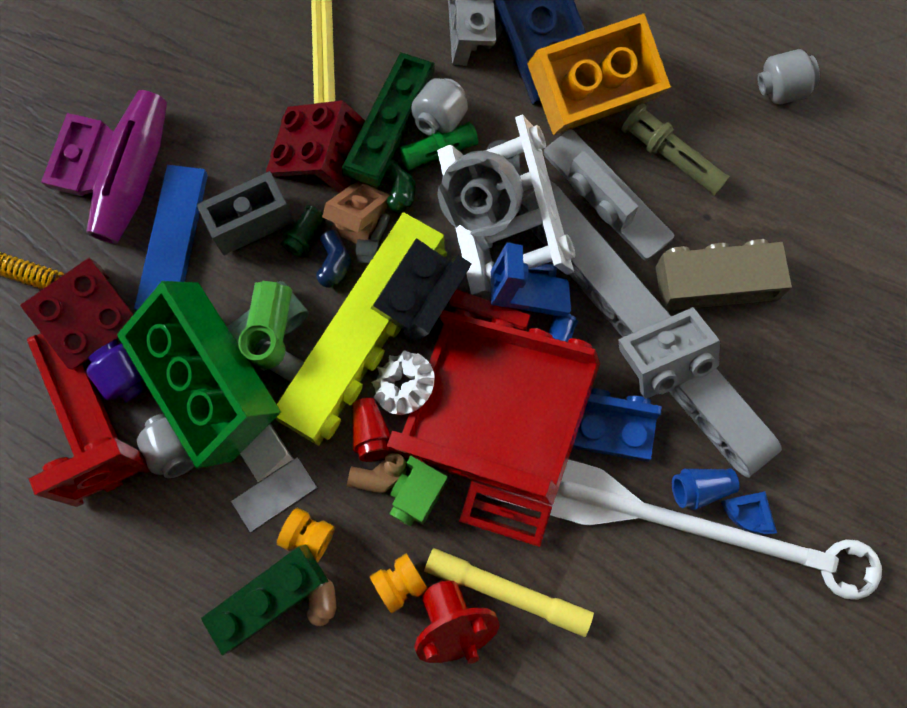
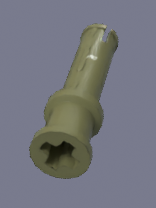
[621,102,730,196]

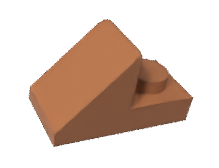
[322,181,390,244]

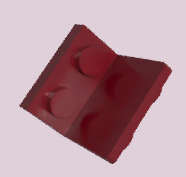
[266,100,365,193]
[20,257,134,370]

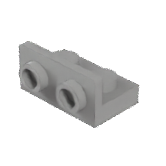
[448,0,496,66]
[618,307,720,399]

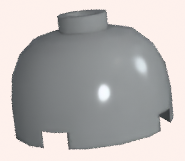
[437,150,523,237]

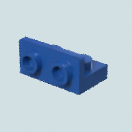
[572,388,662,462]

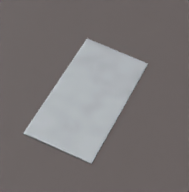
[231,457,317,532]

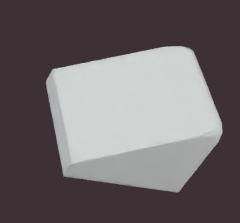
[240,424,293,482]

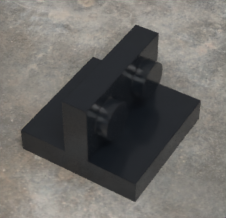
[371,238,472,343]

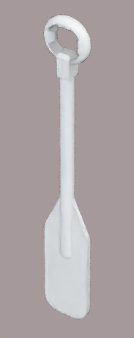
[482,459,882,600]

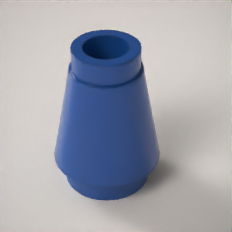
[672,468,739,510]

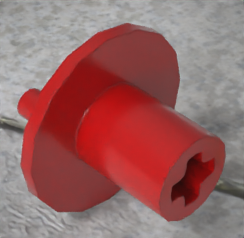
[414,580,500,664]

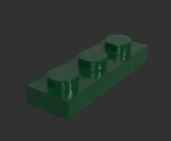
[201,544,329,656]

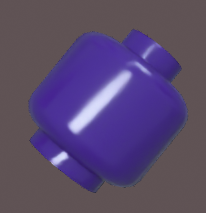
[87,340,147,403]

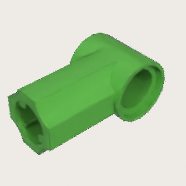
[238,281,292,369]

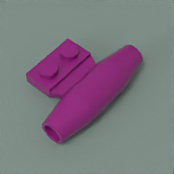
[41,90,167,244]

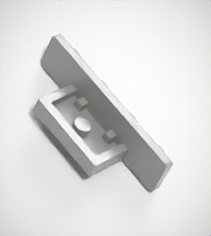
[544,129,674,261]

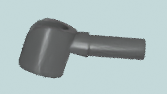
[356,213,391,263]

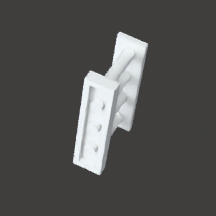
[437,114,575,301]

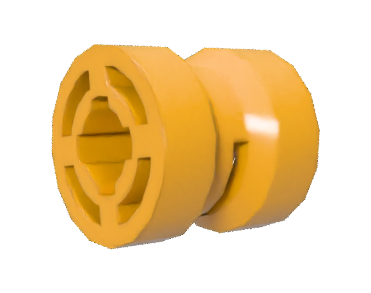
[277,507,335,563]
[370,553,428,614]

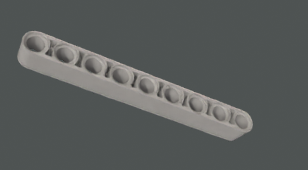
[518,181,782,478]

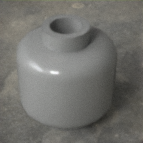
[758,49,820,104]
[411,78,468,135]
[137,414,194,478]

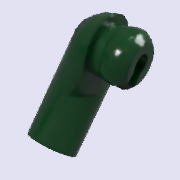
[384,158,416,214]

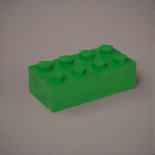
[117,281,281,469]

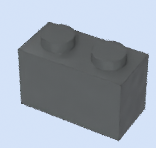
[197,171,294,256]

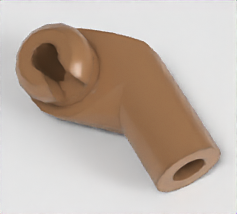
[347,453,407,493]
[307,578,337,626]

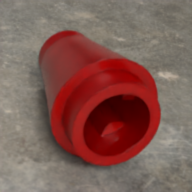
[352,397,392,462]

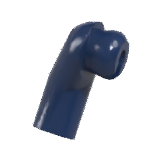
[316,230,351,288]

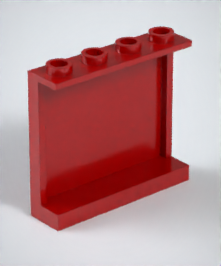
[387,309,601,505]

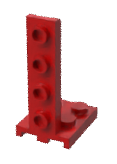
[27,333,150,507]

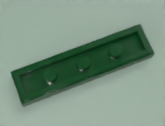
[341,52,435,187]

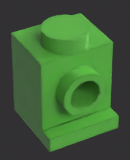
[389,456,448,527]

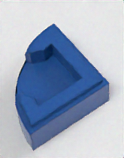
[721,491,777,535]

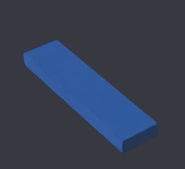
[134,165,208,311]

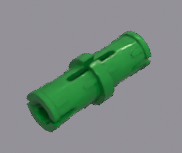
[399,121,479,171]

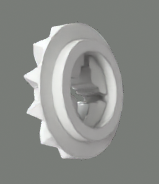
[372,350,435,415]

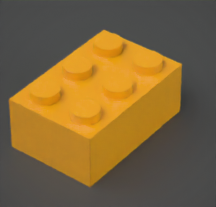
[527,13,671,135]

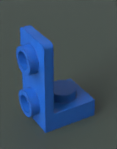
[490,243,571,317]

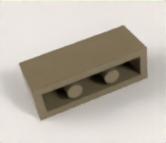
[655,239,792,311]

